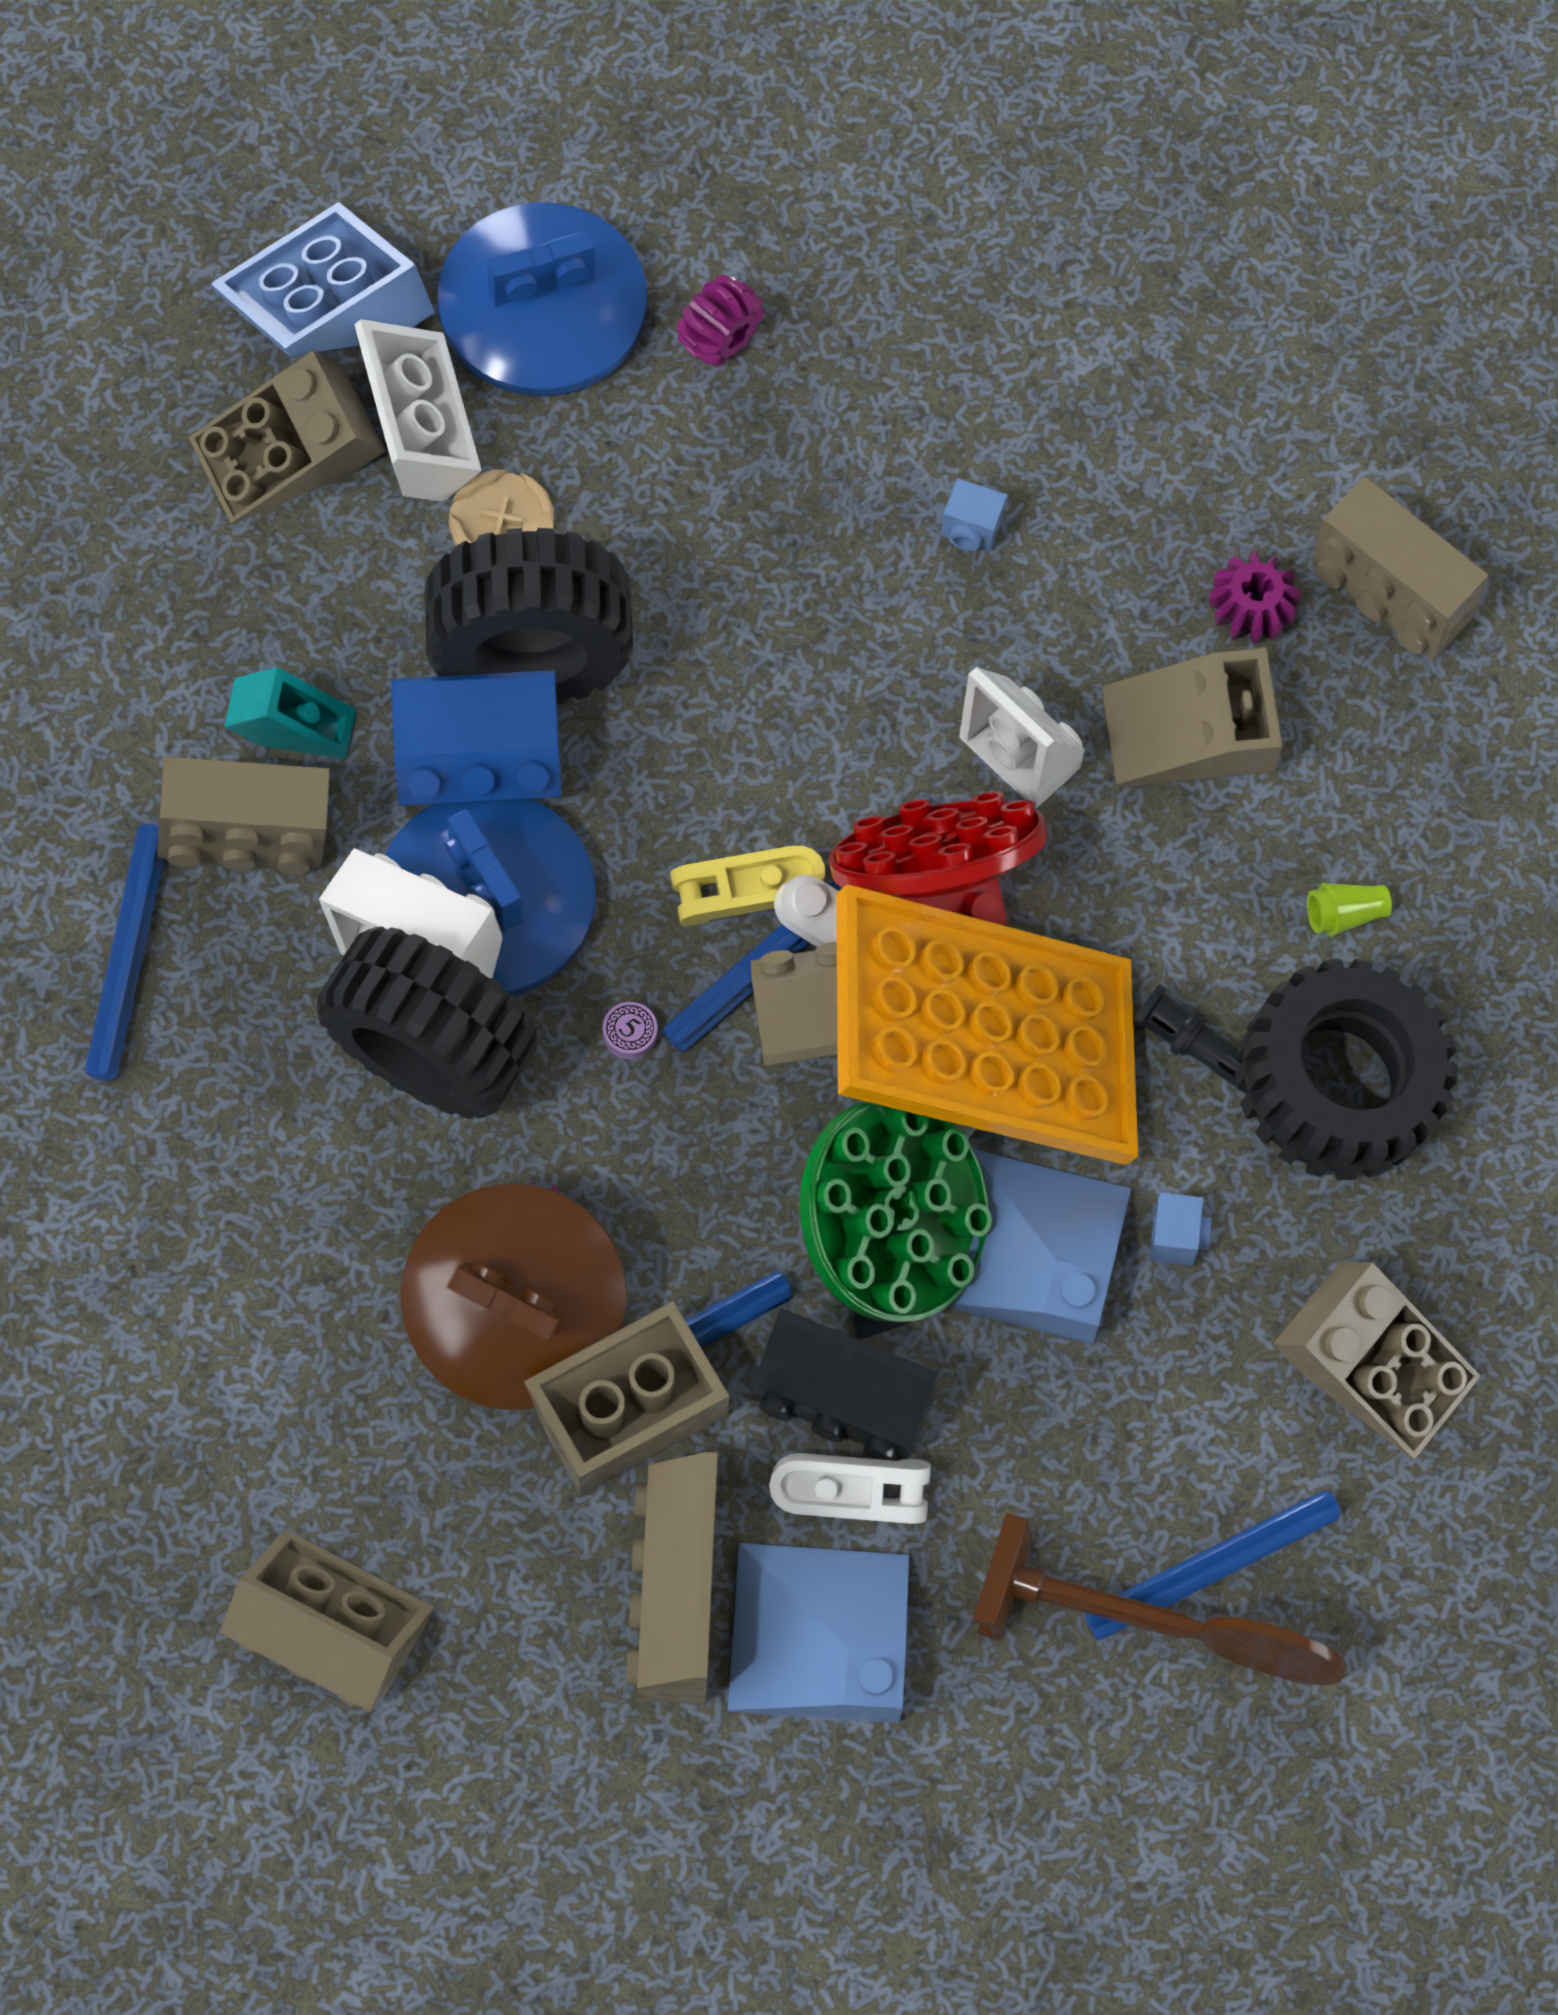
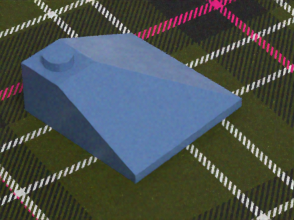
[211,202,435,356]
[947,1149,1131,1344]
[728,1543,909,1723]

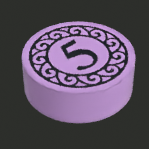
[603,1002,658,1059]

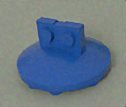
[438,202,647,396]
[385,799,596,996]

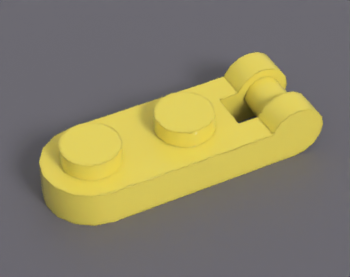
[670,846,825,927]

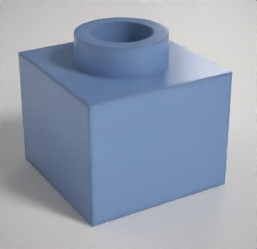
[941,478,1007,552]
[1149,1192,1211,1266]

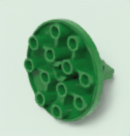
[800,1101,992,1322]

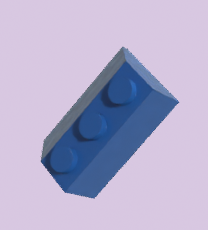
[391,670,561,806]

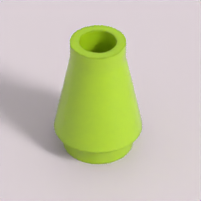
[1307,883,1392,937]

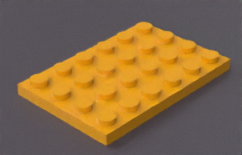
[836,884,1138,1165]

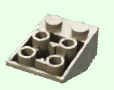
[188,350,386,524]
[1101,648,1283,788]
[1273,1262,1481,1460]

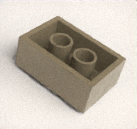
[1311,476,1489,661]
[157,757,330,875]

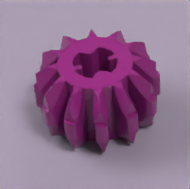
[676,274,764,367]
[1209,550,1301,645]

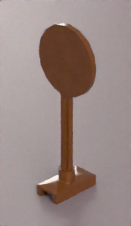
[973,1513,1347,1685]

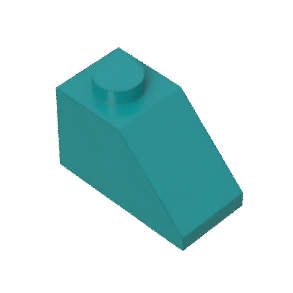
[224,667,356,759]

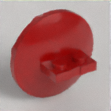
[829,791,1048,925]

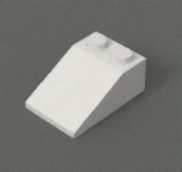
[959,667,1084,809]

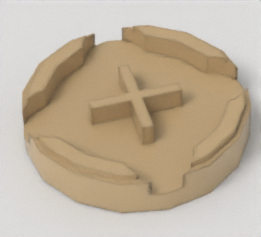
[449,469,554,546]

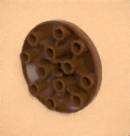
[401,1183,627,1410]

